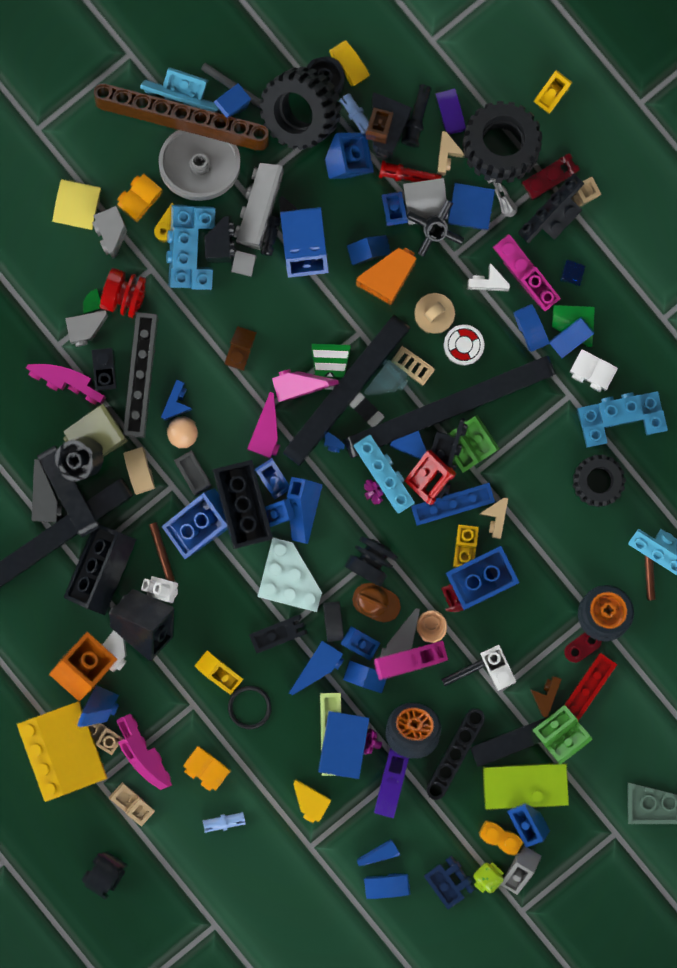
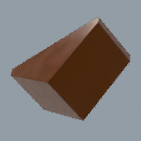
[366,108,393,144]

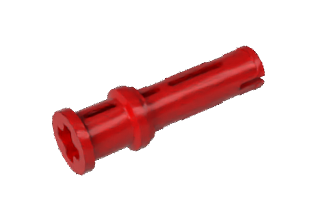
[379,160,441,182]

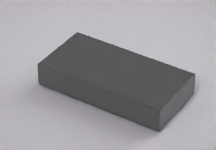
[174,450,212,496]

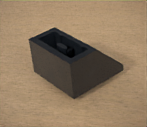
[205,216,235,263]

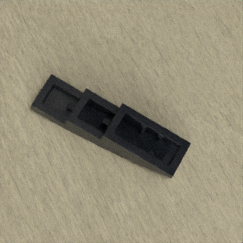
[470,716,549,767]

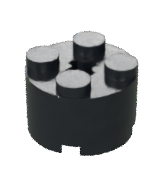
[307,56,345,95]
[55,436,103,481]
[82,851,128,900]

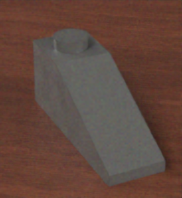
[32,459,63,522]
[380,608,420,658]

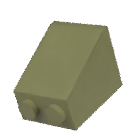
[63,404,128,457]

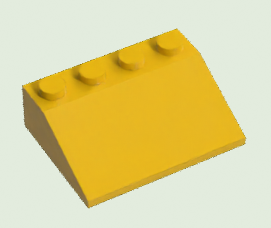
[17,701,107,802]

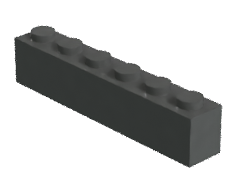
[123,312,158,438]

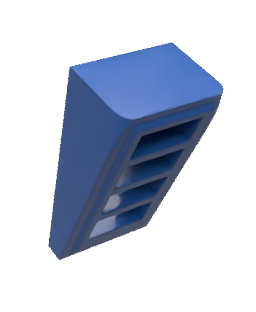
[357,839,400,866]

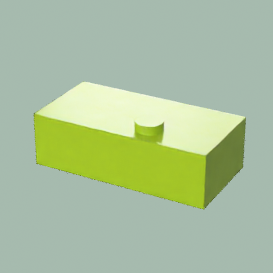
[483,763,569,809]

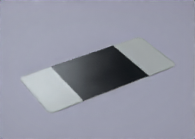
[350,393,384,427]

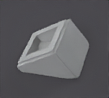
[232,251,256,277]

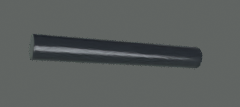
[441,659,485,686]

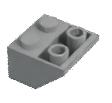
[92,206,127,259]

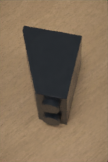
[372,92,412,161]
[109,589,174,661]

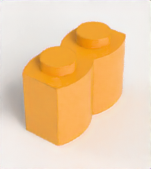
[117,174,163,222]
[183,746,231,791]
[479,820,523,855]

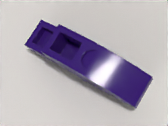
[374,748,409,819]

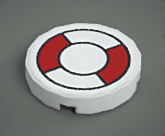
[444,324,484,366]

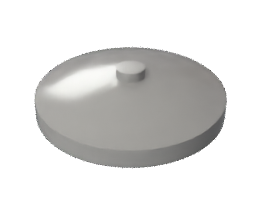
[159,130,240,201]

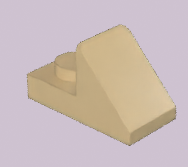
[437,131,464,176]
[479,497,508,539]

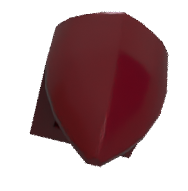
[441,584,464,612]

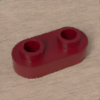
[564,632,602,663]

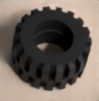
[573,455,626,507]

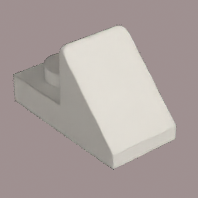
[468,264,510,291]

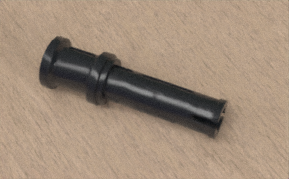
[401,84,432,148]

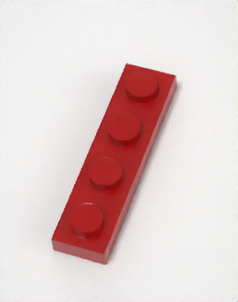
[563,653,617,721]

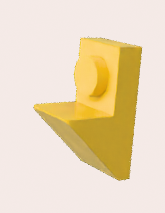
[533,70,572,114]

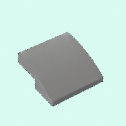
[403,178,449,225]

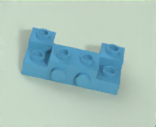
[166,205,215,290]
[577,391,668,448]

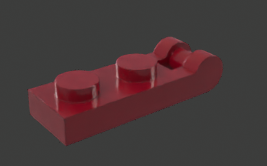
[521,153,581,200]

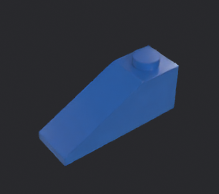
[289,641,344,695]

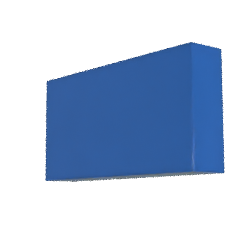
[549,317,594,358]

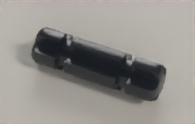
[261,216,281,256]

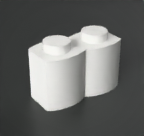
[570,349,618,392]

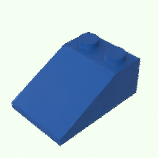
[161,488,228,559]
[446,546,519,610]

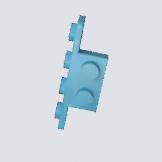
[140,67,220,113]
[354,435,414,514]
[628,529,677,575]

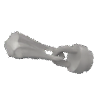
[487,178,517,217]

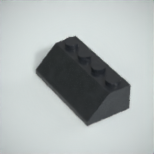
[213,460,273,549]
[64,524,136,615]

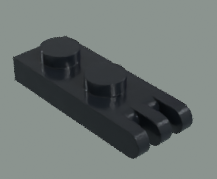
[249,614,308,654]

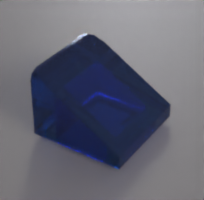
[560,260,585,286]

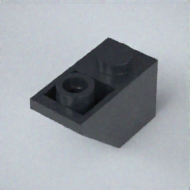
[92,348,117,391]

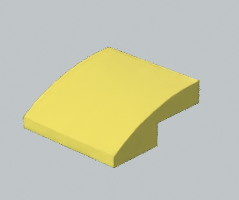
[52,179,101,230]

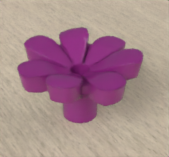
[364,479,383,505]
[363,728,382,755]

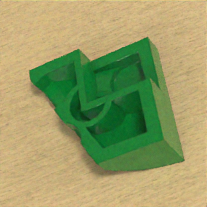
[552,305,595,348]

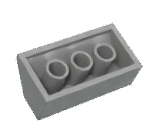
[234,163,283,250]

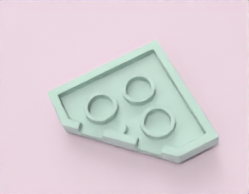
[258,538,322,612]

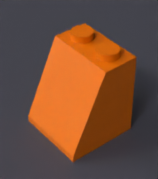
[356,248,417,305]
[49,632,118,701]

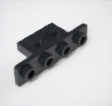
[518,174,584,243]
[431,418,468,499]

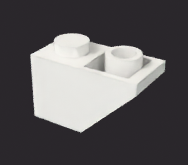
[480,645,516,691]

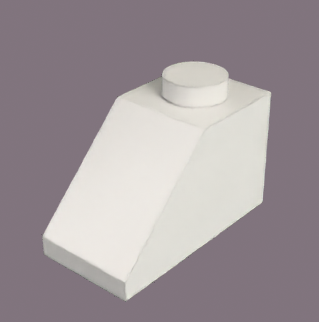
[103,630,127,672]

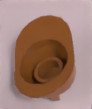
[353,583,401,622]

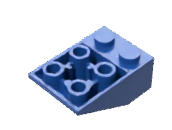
[280,207,329,278]

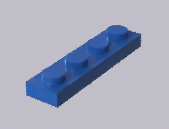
[411,483,495,526]

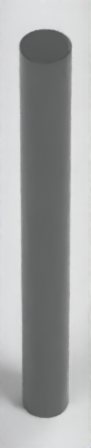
[201,63,263,110]

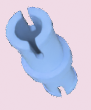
[339,93,369,134]
[203,812,245,833]

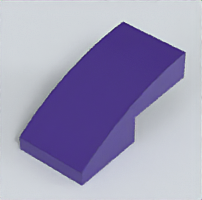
[436,89,466,135]

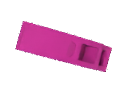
[493,234,561,311]
[26,364,106,405]
[374,641,448,680]
[116,713,172,790]

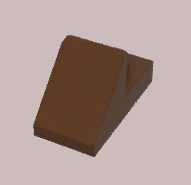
[224,326,257,371]
[530,676,562,718]

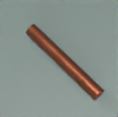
[149,522,175,581]
[645,556,655,600]

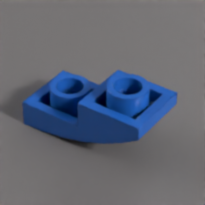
[513,304,550,352]
[323,432,345,453]
[364,874,410,899]

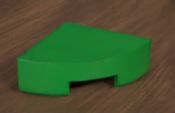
[83,288,101,315]

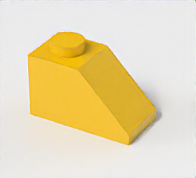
[195,650,243,695]
[294,779,331,823]

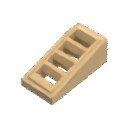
[390,346,435,386]

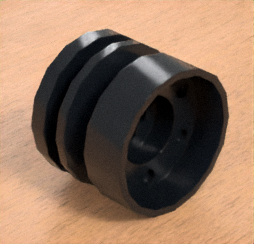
[344,536,398,587]

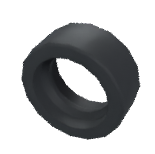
[323,601,344,642]

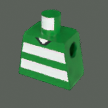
[312,344,350,391]

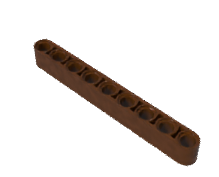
[94,84,269,151]

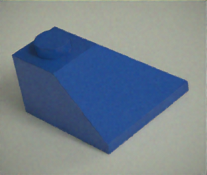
[325,133,374,179]

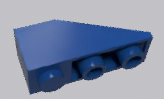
[287,477,323,544]

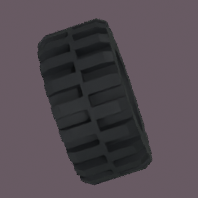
[260,67,341,150]
[462,101,542,183]

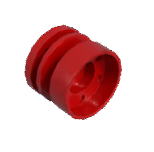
[100,268,146,319]

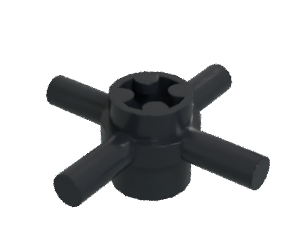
[407,199,464,257]

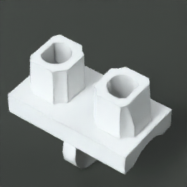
[141,576,178,603]

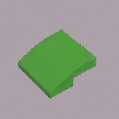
[448,415,499,472]
[533,705,592,765]

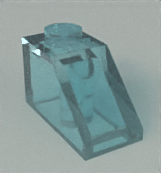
[364,360,409,396]

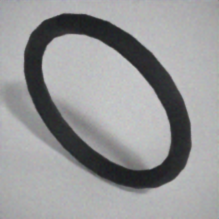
[228,686,271,729]

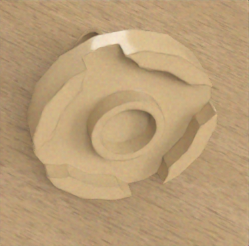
[414,293,455,334]

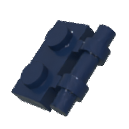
[423,855,476,910]

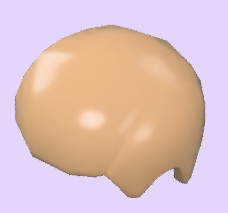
[167,416,198,448]
[416,610,447,643]

